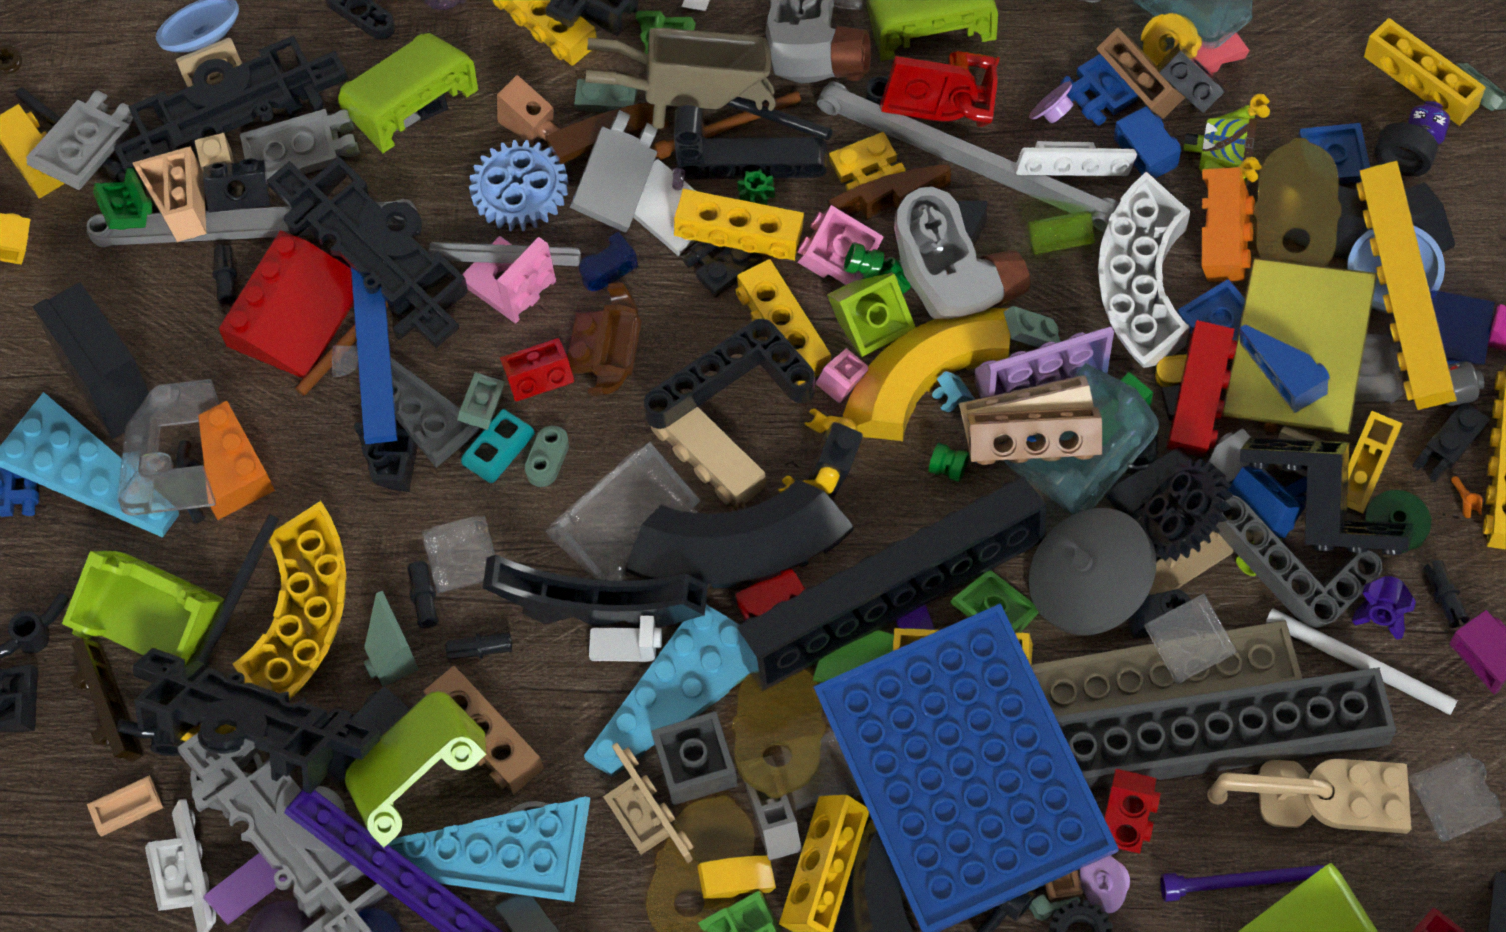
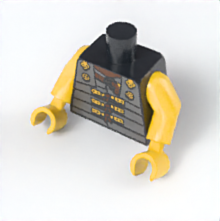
[778,409,863,497]

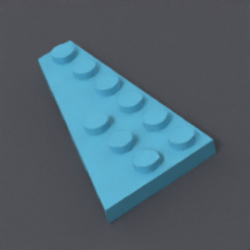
[0,392,179,537]
[584,604,752,778]
[388,796,590,902]

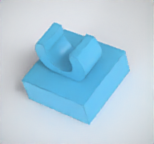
[932,371,976,412]

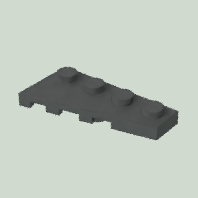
[391,358,480,468]

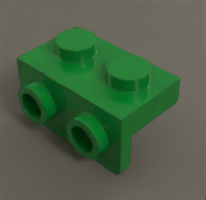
[93,168,152,230]

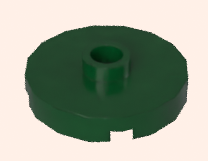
[1364,490,1432,553]

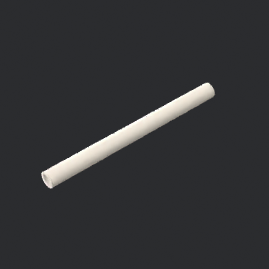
[1265,608,1458,715]

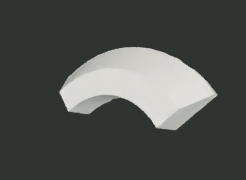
[1098,172,1190,368]

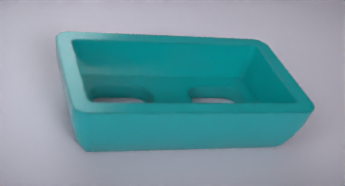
[461,409,535,483]

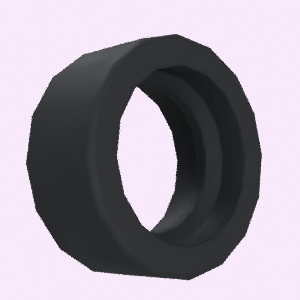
[1374,122,1438,176]

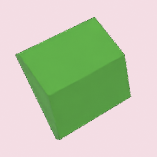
[950,570,1039,633]

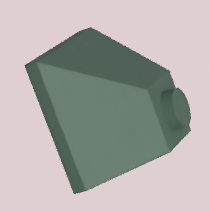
[363,591,419,687]

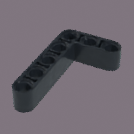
[674,105,827,179]
[644,319,815,429]

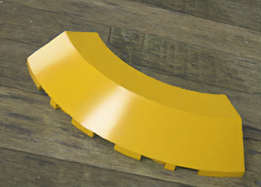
[843,308,1011,441]
[233,501,346,700]

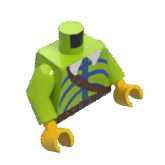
[1183,94,1270,184]

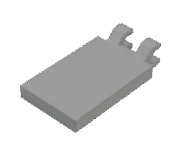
[26,90,134,190]
[240,109,360,179]
[570,110,658,233]

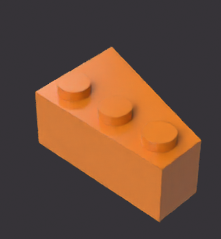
[198,401,275,520]

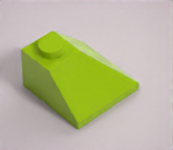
[827,273,915,357]

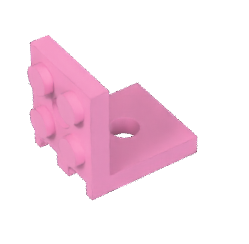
[462,236,556,324]

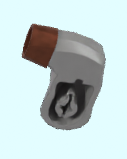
[766,0,871,84]
[894,187,1030,319]

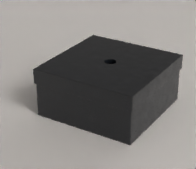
[32,282,156,439]

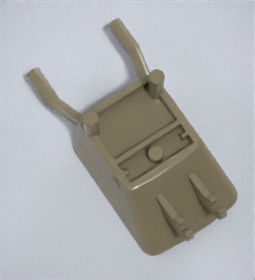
[585,28,776,128]

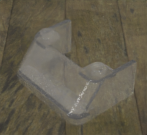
[117,379,220,516]

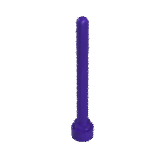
[1160,865,1324,902]

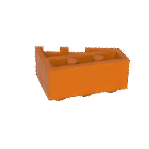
[1202,167,1255,282]

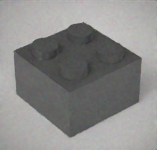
[651,711,738,806]

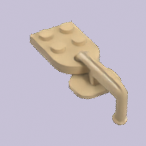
[1207,759,1411,834]

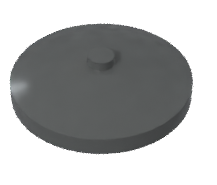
[1029,508,1156,635]

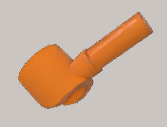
[1451,476,1483,518]

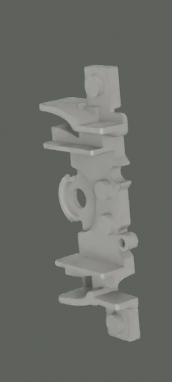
[178,733,388,932]

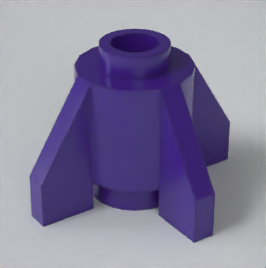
[1352,576,1416,640]

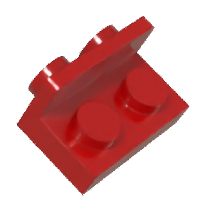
[500,338,574,401]

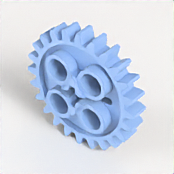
[469,140,569,231]

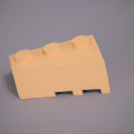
[133,146,207,242]

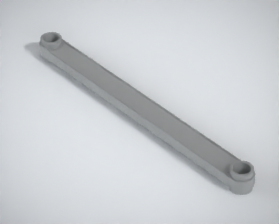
[817,81,1119,232]
[86,199,417,248]

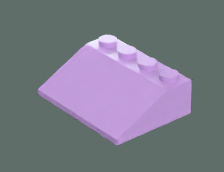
[974,326,1114,398]

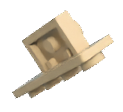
[1148,514,1254,596]
[603,743,694,863]

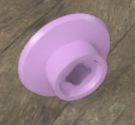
[1029,81,1073,123]
[1080,855,1130,913]

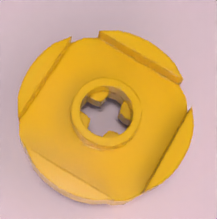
[1141,13,1202,67]

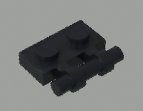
[682,242,763,297]

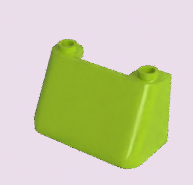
[866,0,998,61]
[338,33,478,153]
[62,551,224,668]
[345,691,486,847]
[1238,863,1378,932]

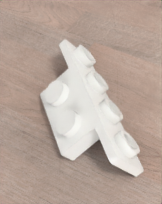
[1015,141,1137,176]
[145,799,216,932]

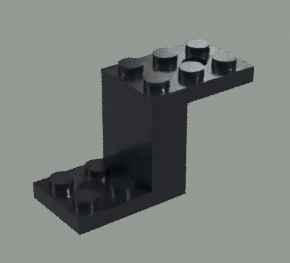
[1240,437,1414,555]

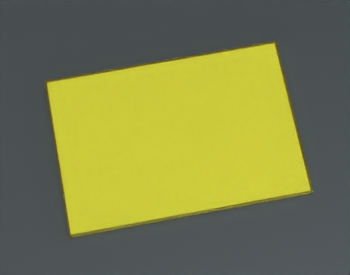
[1222,257,1377,434]

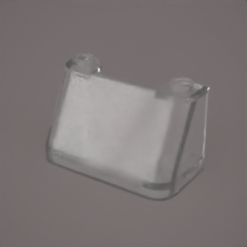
[544,442,700,581]

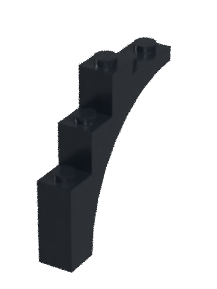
[483,555,708,628]

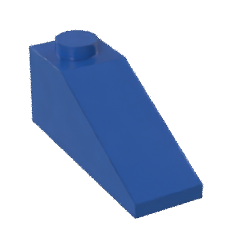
[1240,324,1330,413]

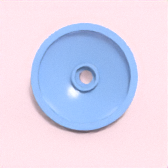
[156,0,239,53]
[1347,226,1445,314]

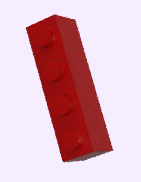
[1166,320,1238,458]

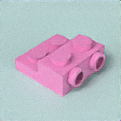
[797,205,883,285]

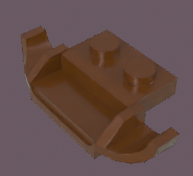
[567,282,642,396]

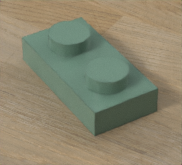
[1456,63,1506,111]
[574,79,638,112]
[1004,306,1060,347]
[457,372,505,430]

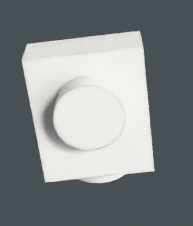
[589,616,662,662]

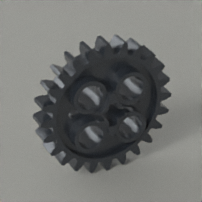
[1136,459,1233,561]

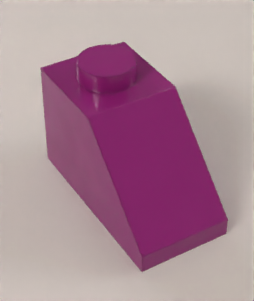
[1449,610,1506,695]

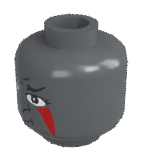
[1446,361,1484,406]

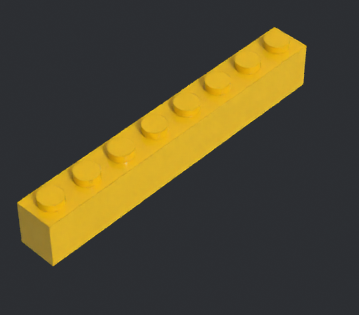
[1356,161,1457,410]

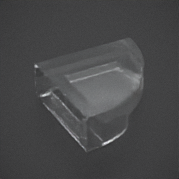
[332,346,359,377]

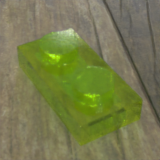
[1028,211,1095,255]

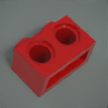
[1104,769,1161,854]

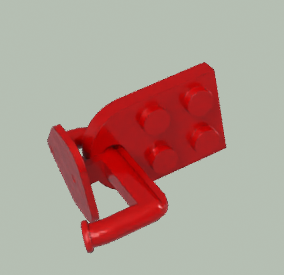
[880,51,1000,127]

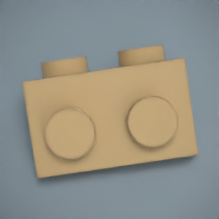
[176,38,243,88]

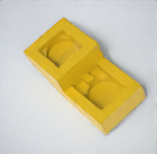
[697,856,776,898]

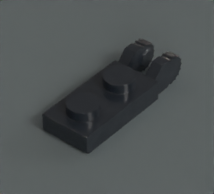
[1412,403,1491,482]

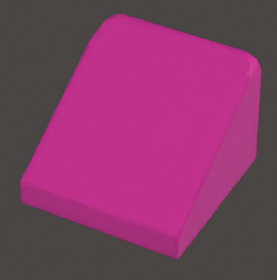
[1486,304,1506,351]

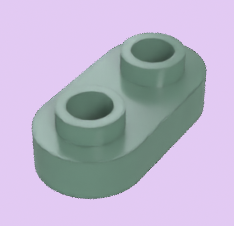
[525,426,569,487]

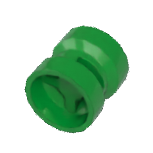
[843,242,884,278]
[928,442,969,483]

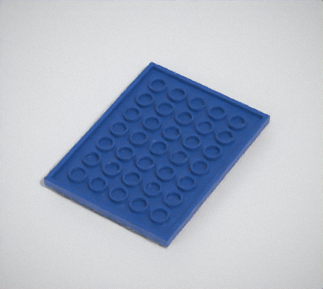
[814,603,1119,932]

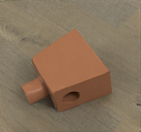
[497,75,560,146]

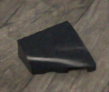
[354,422,418,492]
[0,664,38,732]

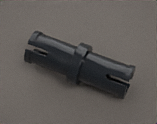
[1423,560,1470,628]
[407,561,439,628]

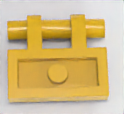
[829,132,905,191]

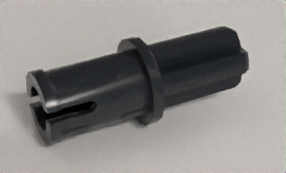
[212,244,237,305]
[445,631,513,660]

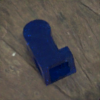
[579,231,638,291]

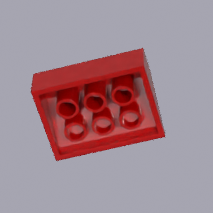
[218,230,354,379]

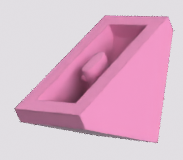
[816,348,868,404]

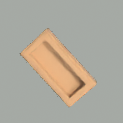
[87,775,164,837]

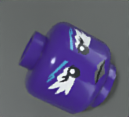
[1407,101,1450,145]

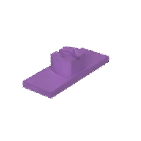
[203,853,287,925]

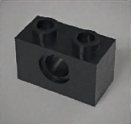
[1158,43,1225,113]
[203,158,270,213]

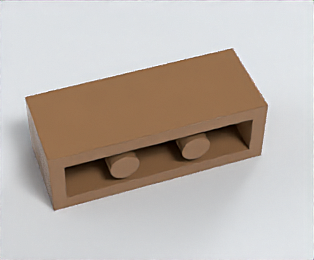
[1096,28,1186,119]

